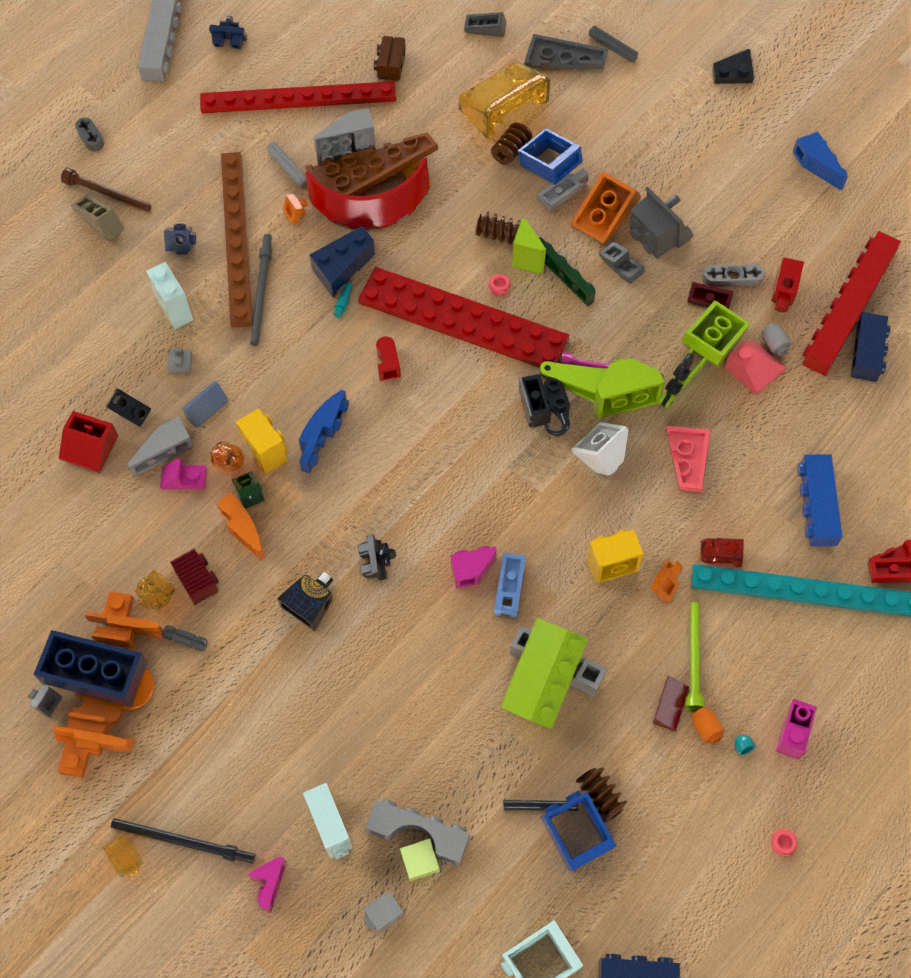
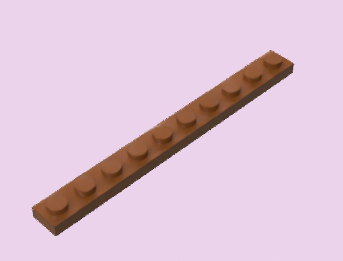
[221,152,253,328]

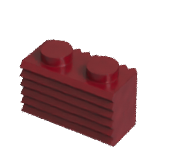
[170,548,219,605]

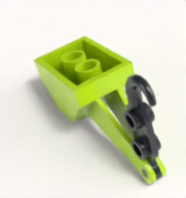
[658,301,750,409]
[540,358,664,436]

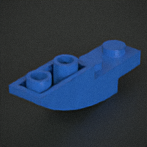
[299,390,349,473]

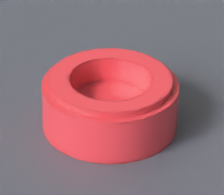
[489,274,510,295]
[771,829,797,856]

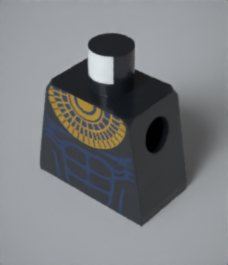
[277,572,333,631]

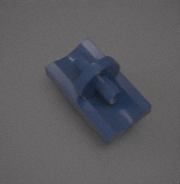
[209,16,247,49]

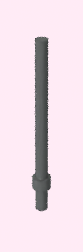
[250,234,272,346]

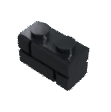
[518,374,552,428]

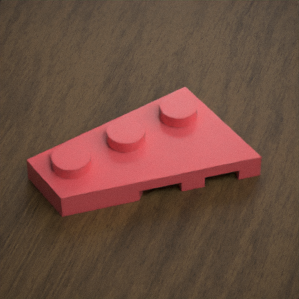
[666,426,710,493]

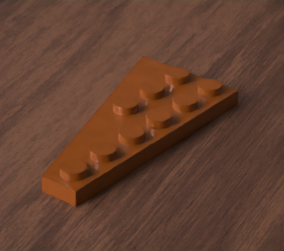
[305,132,438,196]

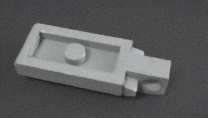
[537,168,589,212]

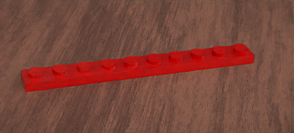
[200,81,396,114]

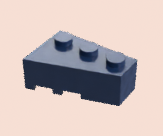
[309,226,375,298]

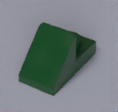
[231,471,264,508]

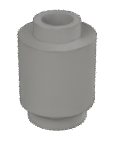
[761,323,792,356]

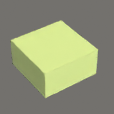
[400,839,440,881]

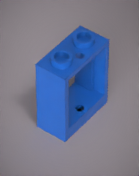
[518,128,583,185]
[540,791,617,871]

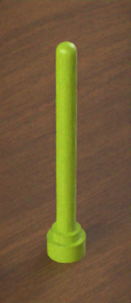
[685,601,705,711]

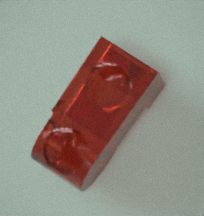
[700,538,744,567]

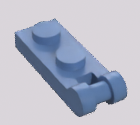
[494,553,526,619]

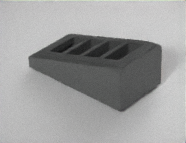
[464,12,506,36]

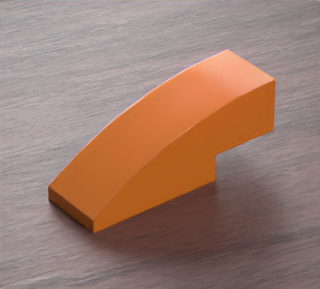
[217,492,265,561]

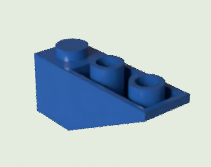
[793,132,848,190]

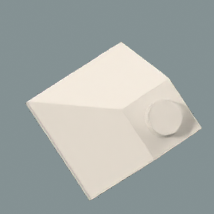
[571,422,628,476]

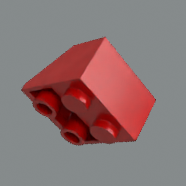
[59,411,118,473]

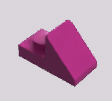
[160,458,207,489]
[247,857,287,912]

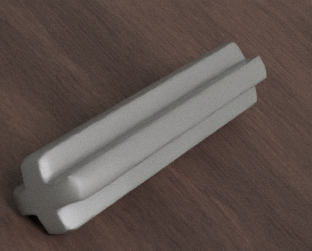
[267,142,307,188]

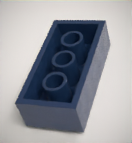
[33,630,148,707]

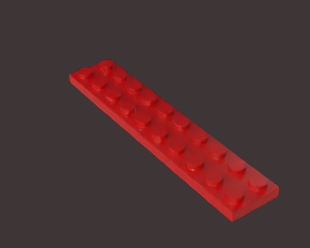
[358,266,570,368]

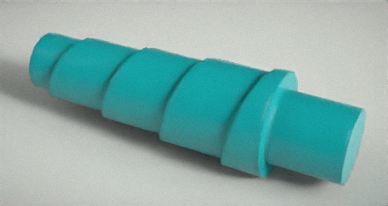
[334,282,353,318]

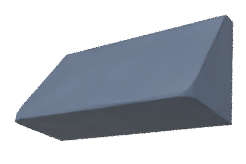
[183,381,228,427]

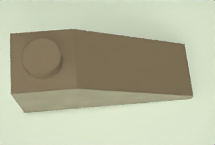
[71,194,124,240]

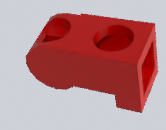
[376,336,401,381]

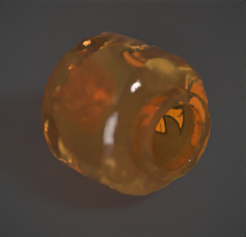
[210,441,244,473]

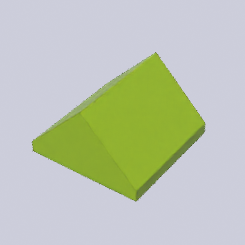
[512,218,546,274]

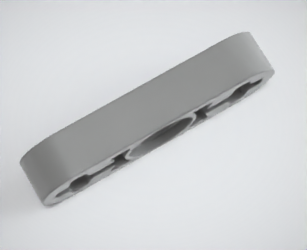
[702,264,765,287]

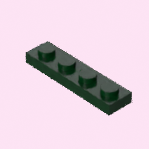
[539,237,596,307]

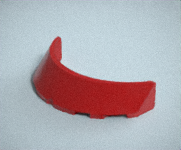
[305,158,430,230]

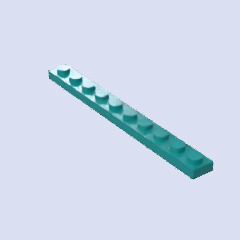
[691,564,911,617]

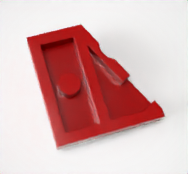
[867,540,911,583]

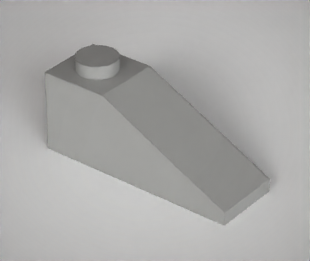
[127,417,194,476]

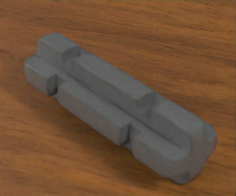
[162,625,208,651]

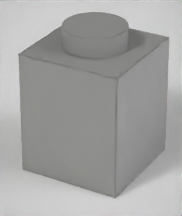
[363,891,404,934]

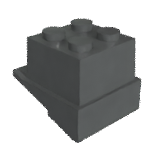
[630,187,693,258]

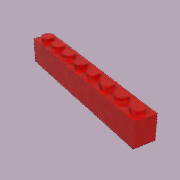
[802,231,901,376]

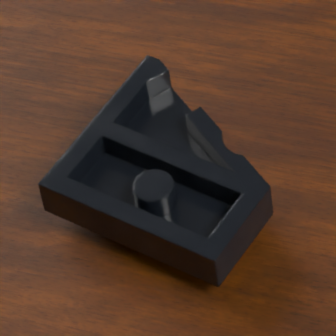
[712,49,754,84]

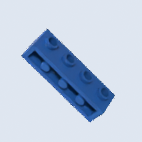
[797,454,843,546]

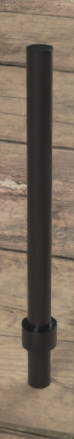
[111,818,256,864]

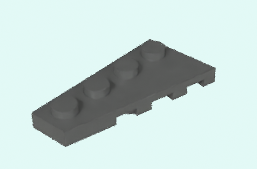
[524,34,608,69]

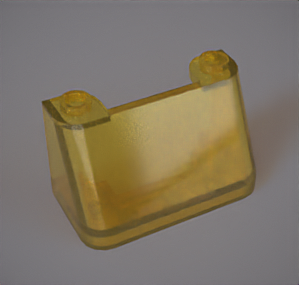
[458,62,550,139]

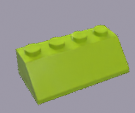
[500,618,588,729]

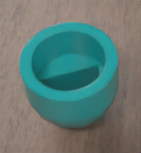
[734,734,756,756]

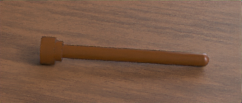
[61,167,152,211]

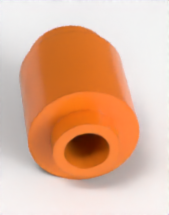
[691,707,725,745]

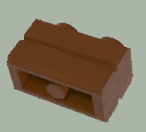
[374,36,406,81]

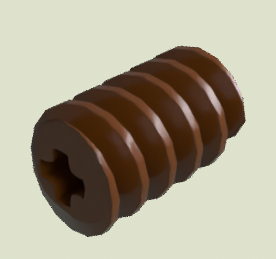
[491,122,533,165]
[475,211,521,245]
[576,767,627,823]

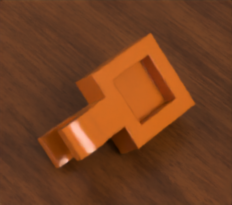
[650,560,683,602]

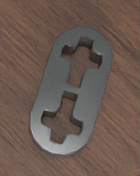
[75,118,104,151]

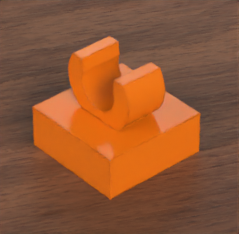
[282,194,308,224]

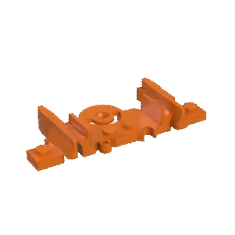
[51,591,163,778]

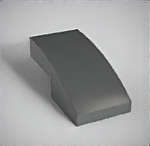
[599,242,645,284]

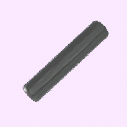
[589,26,638,62]

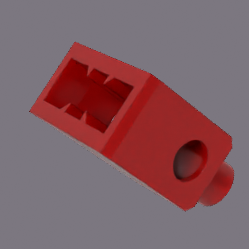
[771,257,804,313]

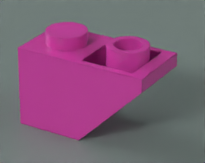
[450,546,497,589]
[775,699,817,759]

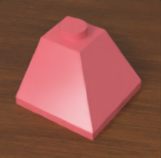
[725,340,786,395]

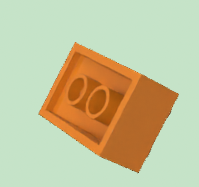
[570,171,641,245]

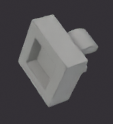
[168,348,192,373]

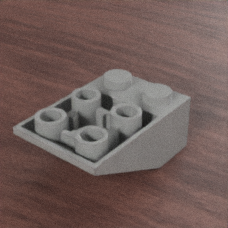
[314,108,376,165]

